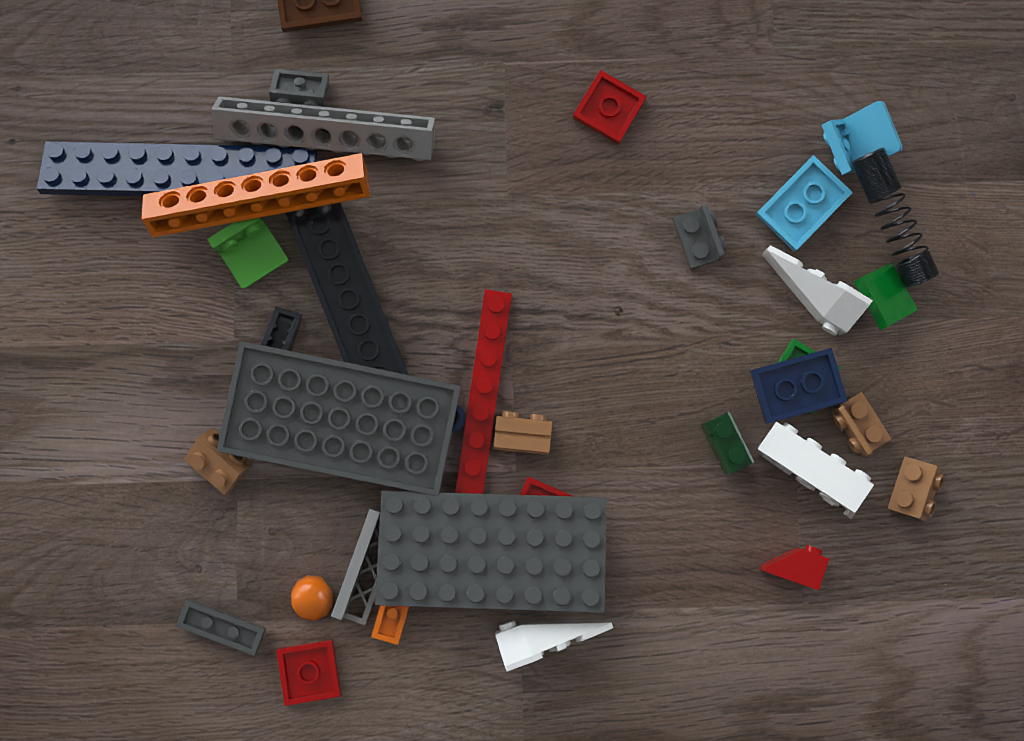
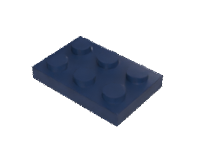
[750,348,848,424]

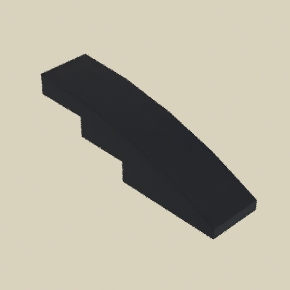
[260,306,302,351]

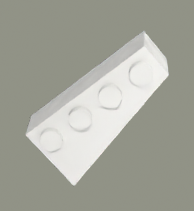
[757,422,874,519]

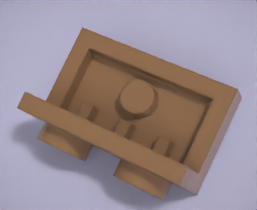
[184,428,253,495]
[887,457,944,522]

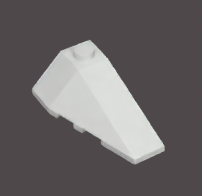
[762,246,873,336]
[495,619,613,671]

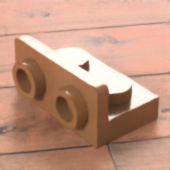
[832,392,891,456]

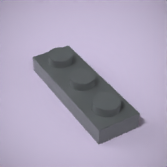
[176,599,266,656]

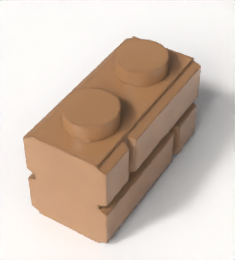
[493,411,552,455]

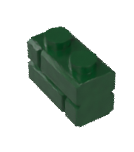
[700,412,754,474]

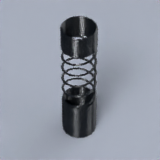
[851,147,939,287]

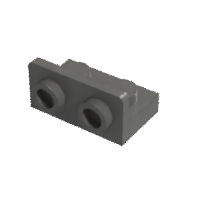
[269,69,329,107]
[672,204,727,270]

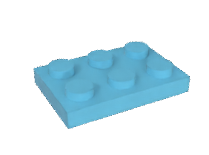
[755,155,853,252]

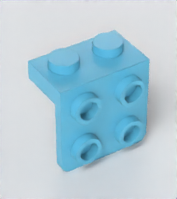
[822,101,902,175]

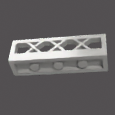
[331,508,380,625]

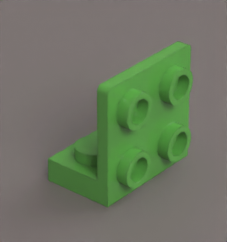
[207,217,289,289]

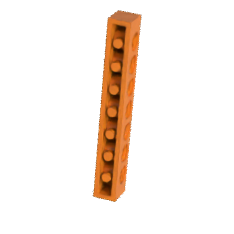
[142,153,370,238]

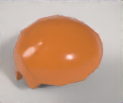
[291,575,334,621]

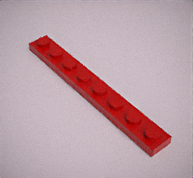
[455,289,512,494]

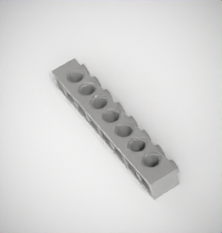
[211,96,435,161]

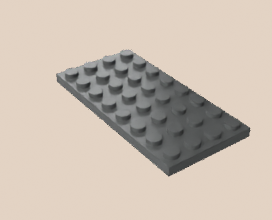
[217,341,461,496]
[375,491,607,613]

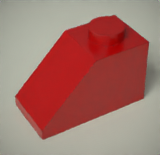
[760,545,830,591]

